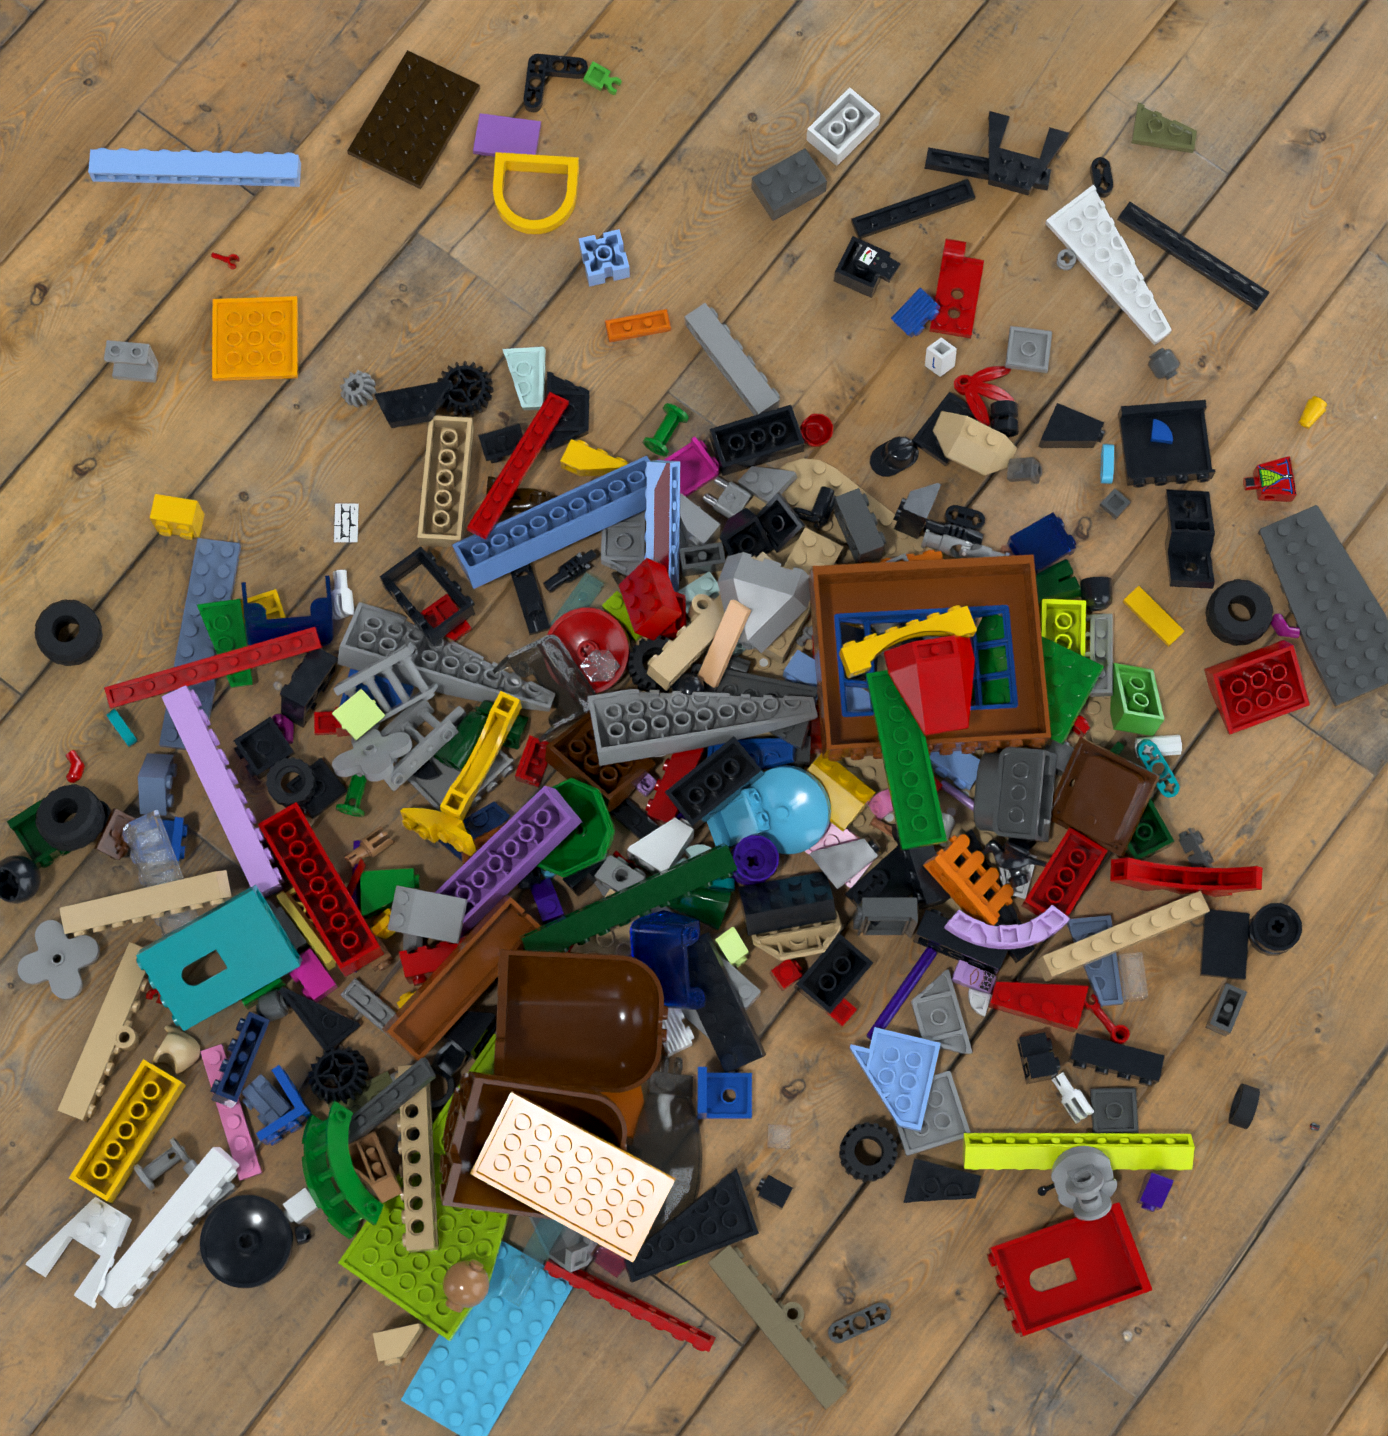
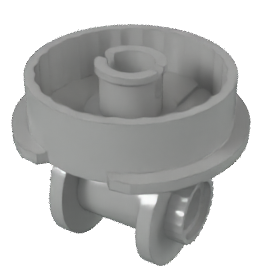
[1051,1146,1117,1221]

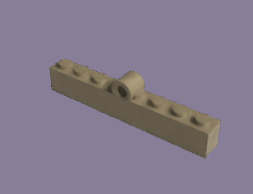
[708,1245,848,1410]

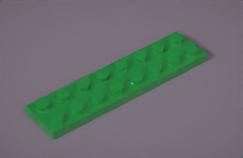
[866,670,947,850]

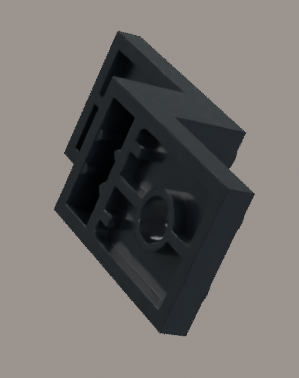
[1165,489,1215,589]

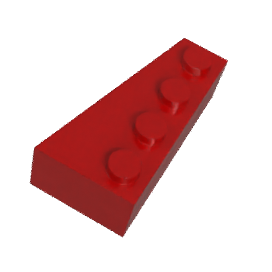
[399,936,467,986]

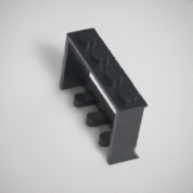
[379,547,475,646]

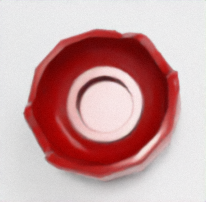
[800,414,833,447]

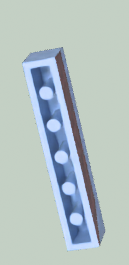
[644,460,680,592]

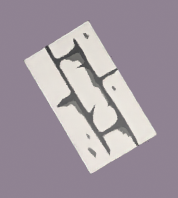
[334,504,359,542]

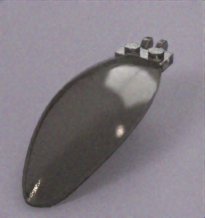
[630,1055,702,1276]

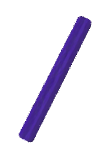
[866,947,937,1040]

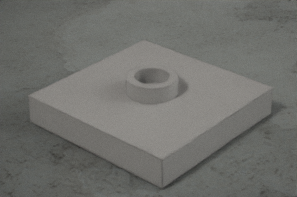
[1005,326,1052,373]

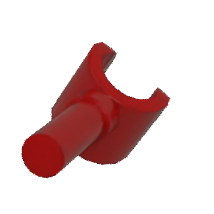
[211,252,240,270]
[613,851,641,870]

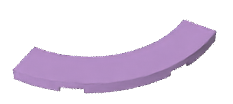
[944,905,1070,949]

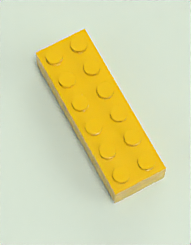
[69,1059,186,1204]

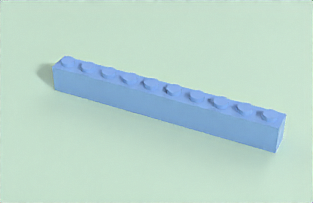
[88,148,301,187]
[783,650,980,791]

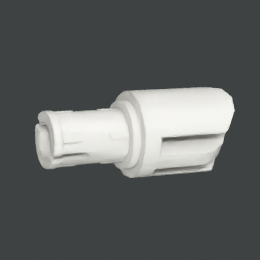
[331,570,354,620]
[1051,1072,1094,1124]

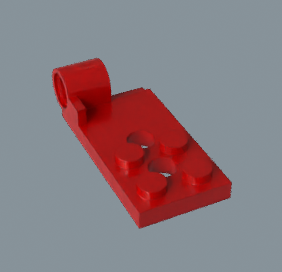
[929,238,984,339]

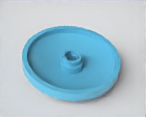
[748,766,831,854]

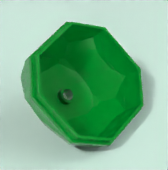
[534,778,615,878]

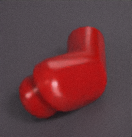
[65,750,85,783]

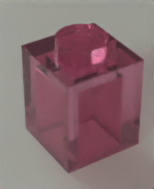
[594,1245,626,1279]

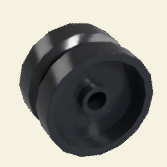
[1248,903,1302,956]

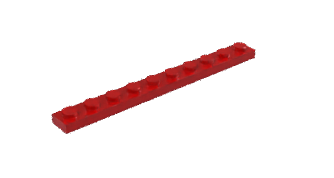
[104,627,322,709]

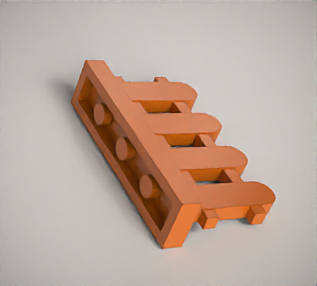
[923,834,1014,926]

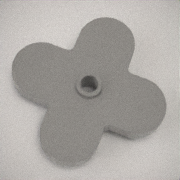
[332,728,412,781]
[17,920,100,1000]

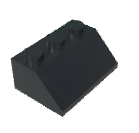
[794,933,873,1014]

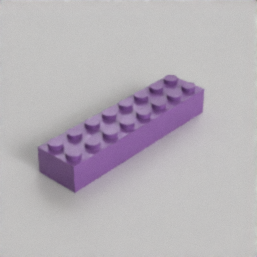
[435,786,582,938]

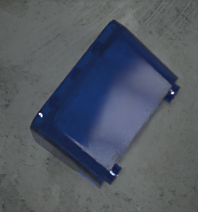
[630,910,705,1010]

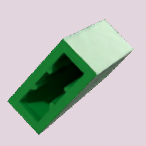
[360,868,420,919]

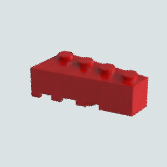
[988,982,1089,1032]

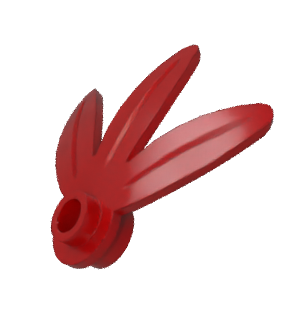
[953,366,1014,426]

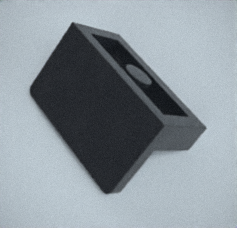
[562,859,606,897]

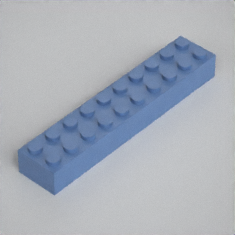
[452,456,650,589]

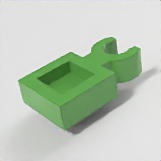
[583,62,622,95]

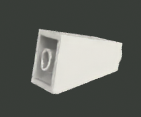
[627,818,694,875]

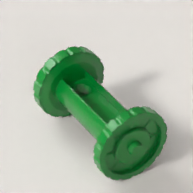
[642,403,689,457]
[336,774,367,817]

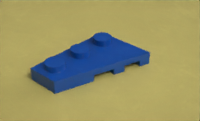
[339,668,414,709]

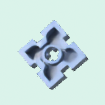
[579,229,630,287]

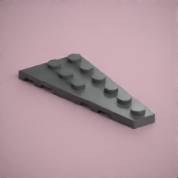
[690,663,818,751]

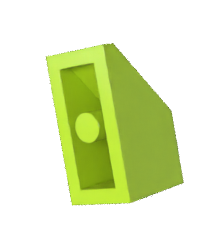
[602,591,642,642]

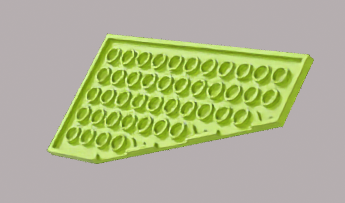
[338,1034,509,1341]

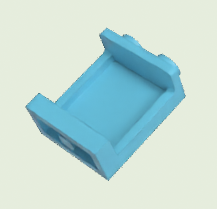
[706,788,770,848]

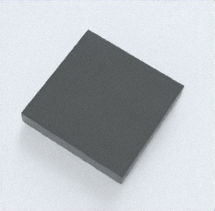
[1090,1088,1139,1134]

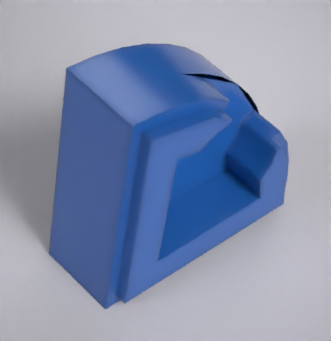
[1150,419,1173,444]

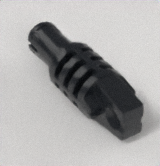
[923,519,984,545]
[543,549,597,593]

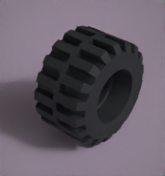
[629,636,673,693]
[839,1122,897,1182]

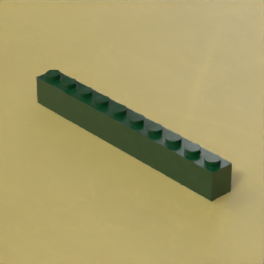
[519,843,738,952]

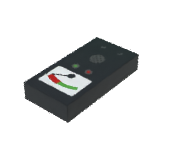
[853,243,901,283]

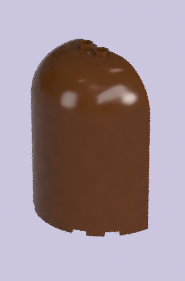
[494,949,668,1093]
[440,1071,627,1220]

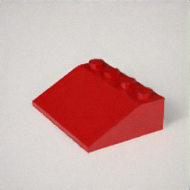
[1204,640,1310,735]

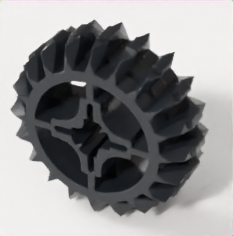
[437,361,494,417]
[308,1045,370,1105]

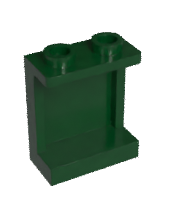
[7,797,71,869]

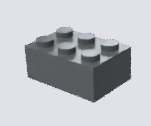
[751,148,827,221]
[833,488,886,564]

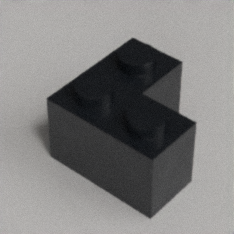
[1016,1032,1060,1084]

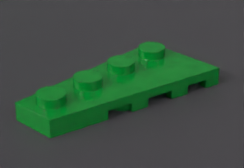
[197,599,253,688]

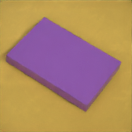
[473,113,541,157]

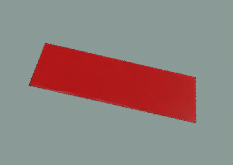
[347,857,366,896]

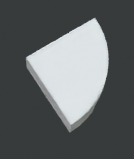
[968,988,991,1017]

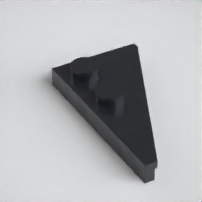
[278,987,361,1052]

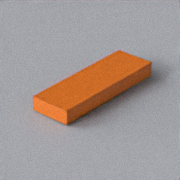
[605,309,671,343]

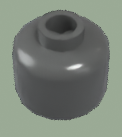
[1148,347,1180,380]
[256,989,291,1022]

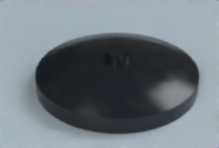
[200,1195,293,1289]

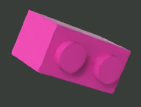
[289,949,338,1003]

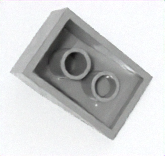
[680,493,720,547]
[388,885,468,944]

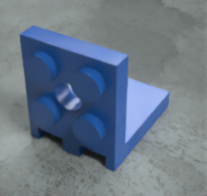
[256,1065,313,1146]
[697,1067,752,1119]

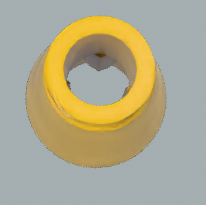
[1298,396,1327,429]

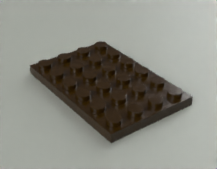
[347,50,480,189]

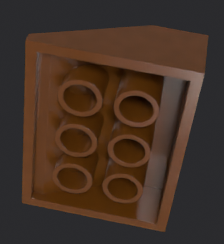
[545,712,655,813]

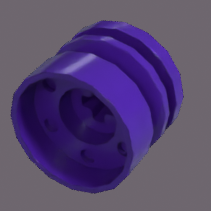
[730,835,779,886]

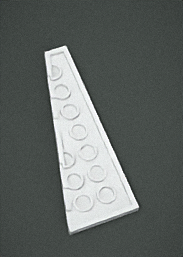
[1045,185,1172,346]

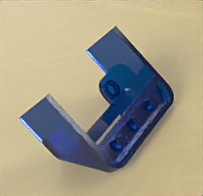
[241,575,334,646]

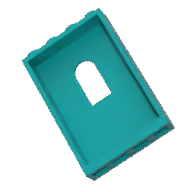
[136,884,302,1031]

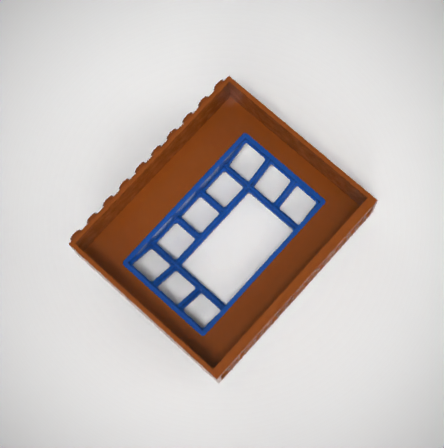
[809,555,1051,762]

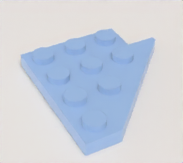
[850,1027,941,1132]

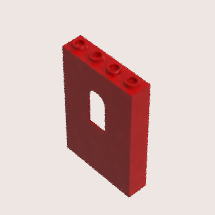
[987,1202,1153,1337]

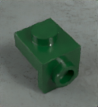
[503,715,528,750]

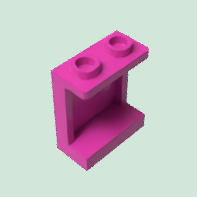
[658,436,720,497]

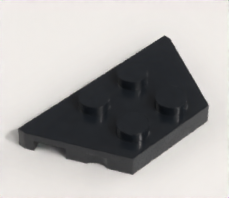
[545,372,590,452]
[374,380,453,428]

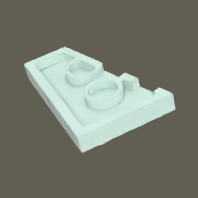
[503,347,546,411]

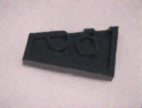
[903,1158,981,1203]

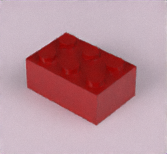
[619,558,682,640]

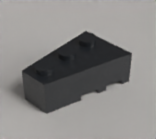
[280,649,338,728]

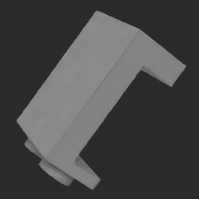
[104,340,159,383]

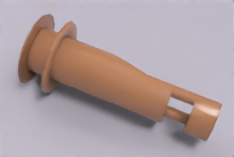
[869,815,893,837]

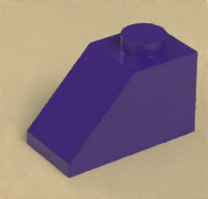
[530,878,564,925]
[1137,1173,1174,1212]

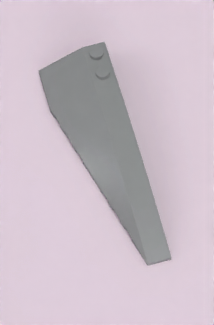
[337,602,555,712]
[588,689,818,766]

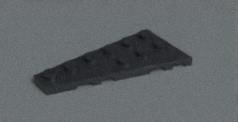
[623,1168,759,1283]

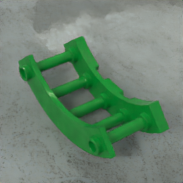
[302,1101,384,1239]

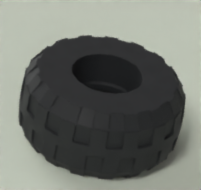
[1205,579,1273,646]
[34,599,103,666]
[35,784,105,851]

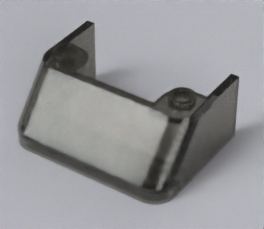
[492,635,597,743]

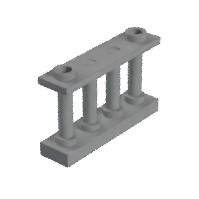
[333,642,438,729]
[380,699,458,791]

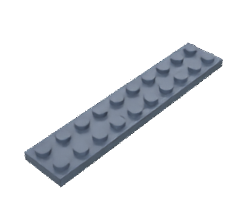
[159,538,241,750]

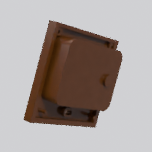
[1051,737,1160,856]

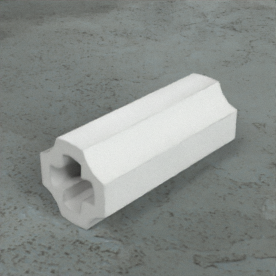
[1135,735,1182,758]

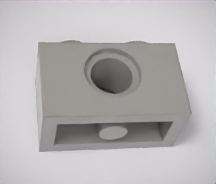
[594,855,646,892]

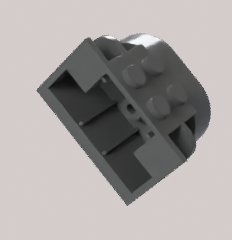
[973,747,1057,842]

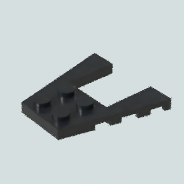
[988,111,1069,195]

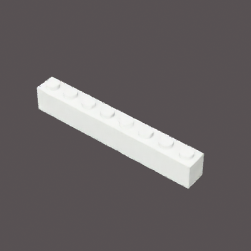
[98,1147,240,1308]

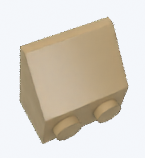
[373,1323,424,1366]

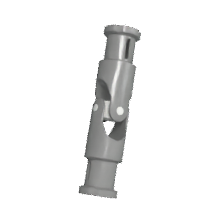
[921,529,1010,558]

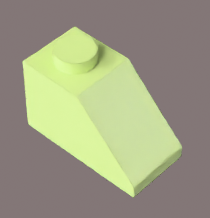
[715,927,749,968]

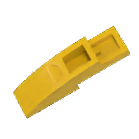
[400,808,477,856]

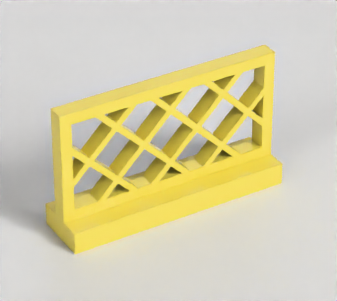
[276,887,336,971]

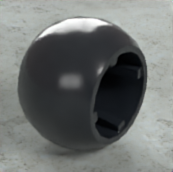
[0,855,41,904]

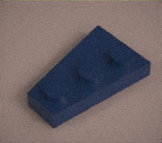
[438,801,511,862]

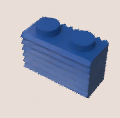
[891,288,941,338]

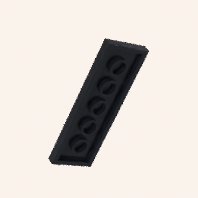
[668,932,766,1073]

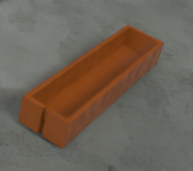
[382,896,541,1061]

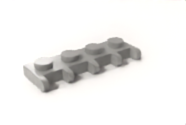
[1085,613,1113,697]

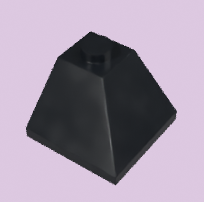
[719,508,773,557]

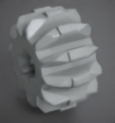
[339,370,377,408]

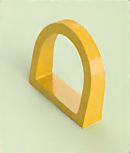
[493,152,579,234]

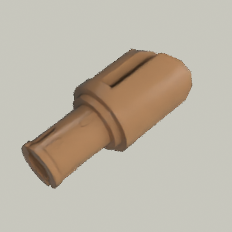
[344,826,394,868]

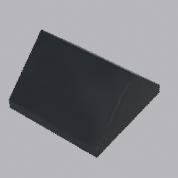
[756,492,805,553]

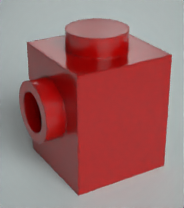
[769,959,802,992]

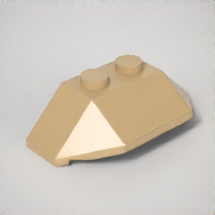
[933,411,1017,476]
[751,911,841,961]

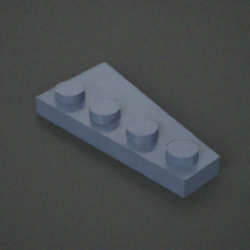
[1067,915,1123,1007]

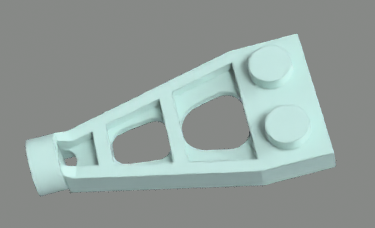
[678,572,746,656]

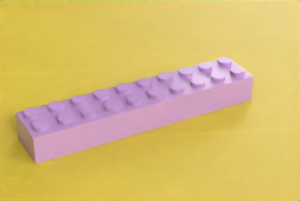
[162,685,285,899]

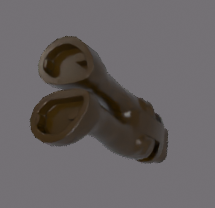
[486,476,557,513]

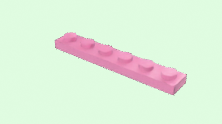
[200,1044,263,1181]

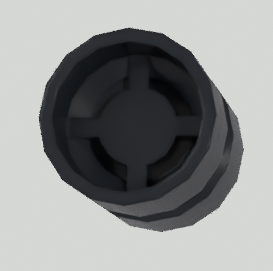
[990,400,1019,438]

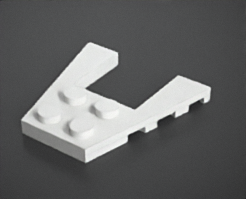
[25,1197,132,1308]

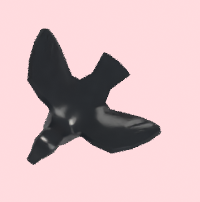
[981,838,1047,888]

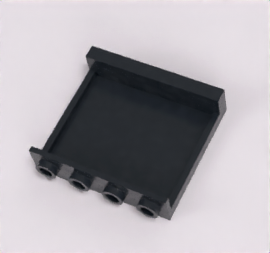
[1118,400,1216,488]

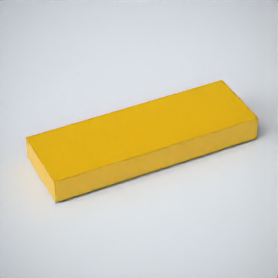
[1123,586,1185,647]

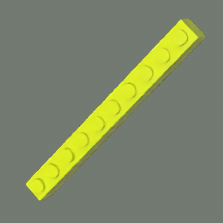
[962,1133,1195,1171]

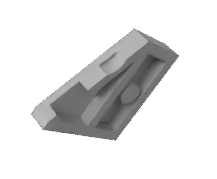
[738,466,797,504]

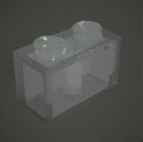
[1117,952,1148,1002]

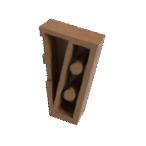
[348,1131,403,1203]

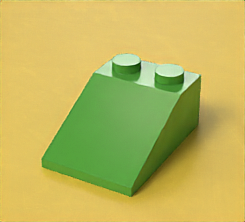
[1110,663,1164,736]

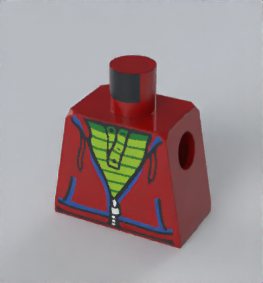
[1243,456,1297,502]

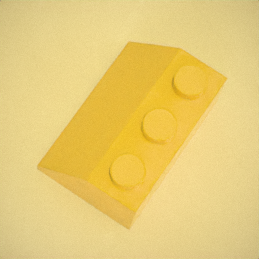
[806,754,876,831]

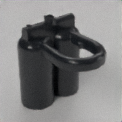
[793,486,836,531]

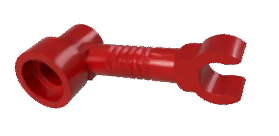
[1084,994,1130,1044]

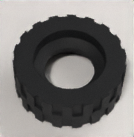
[266,757,317,808]

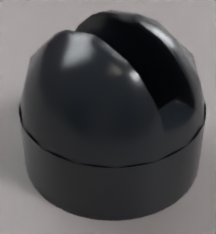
[294,1226,312,1245]

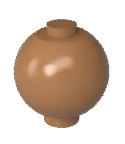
[443,1260,489,1312]

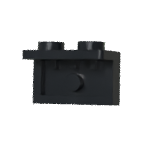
[478,423,523,463]

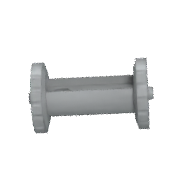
[133,1137,191,1191]

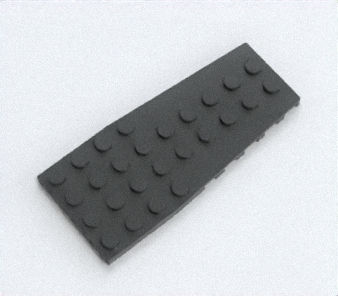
[1258,505,1388,707]

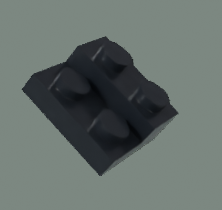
[233,716,295,780]

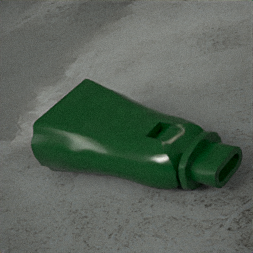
[1036,559,1081,606]
[433,700,493,772]
[668,887,731,930]

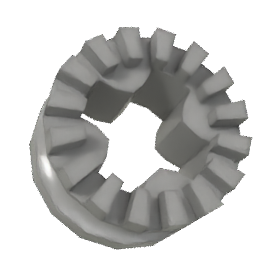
[1056,249,1076,271]

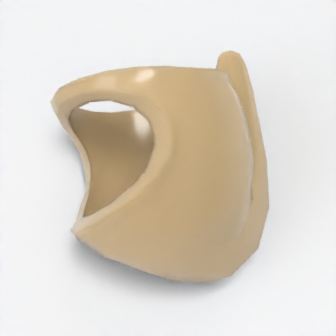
[152,1025,200,1074]

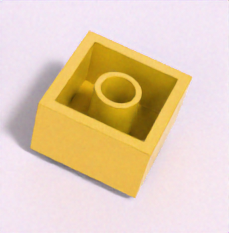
[150,494,205,540]

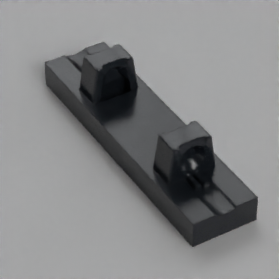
[510,563,550,635]

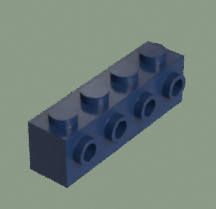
[210,1012,270,1108]

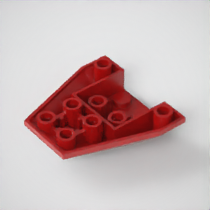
[884,635,975,736]

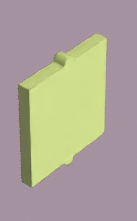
[332,689,385,741]

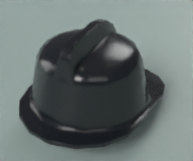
[870,436,919,477]

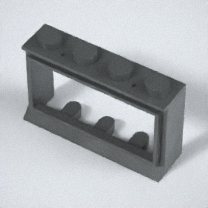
[853,898,918,938]

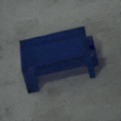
[1007,512,1076,575]

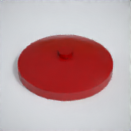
[544,607,631,695]

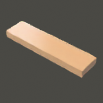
[698,600,751,688]

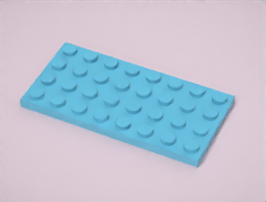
[401,1241,573,1436]

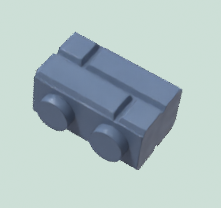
[241,1074,293,1126]

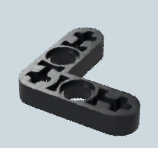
[523,54,588,113]

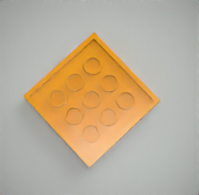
[212,296,298,381]

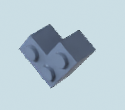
[138,753,177,816]

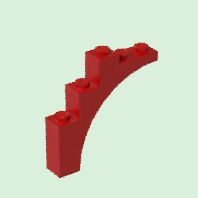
[1110,857,1263,897]

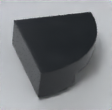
[413,760,440,780]

